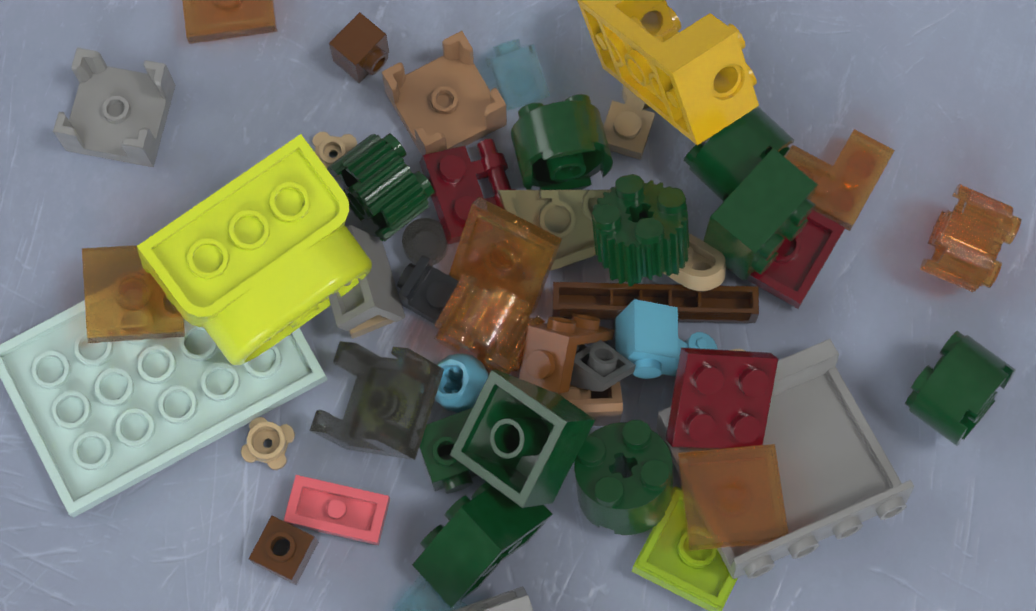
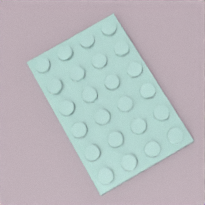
[0,269,327,518]

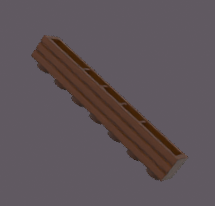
[552,282,759,323]

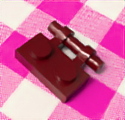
[419,139,515,245]

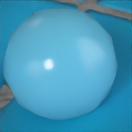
[430,353,489,413]

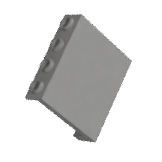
[656,339,914,579]

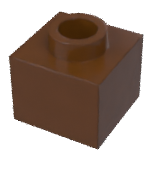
[329,12,389,83]
[249,515,319,585]

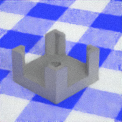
[53,48,176,168]

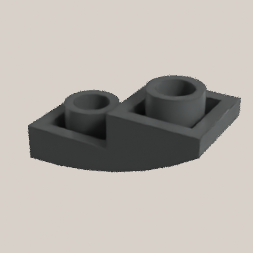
[570,340,636,391]

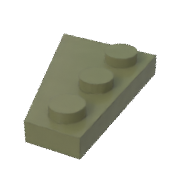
[497,189,611,278]

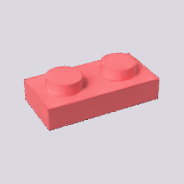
[284,475,390,546]

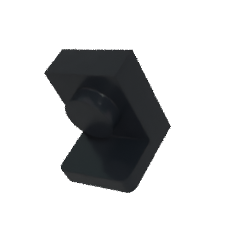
[397,255,473,332]

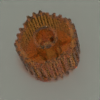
[920,184,1022,292]
[434,274,545,374]

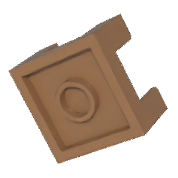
[382,31,507,155]

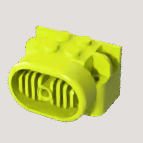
[137,134,372,365]

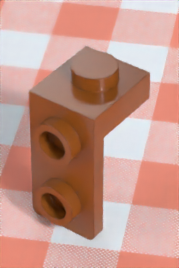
[519,314,615,394]

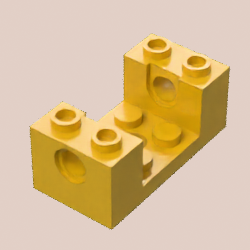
[577,0,759,146]

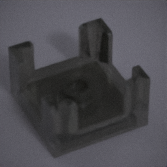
[309,341,444,460]

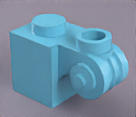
[615,299,718,379]

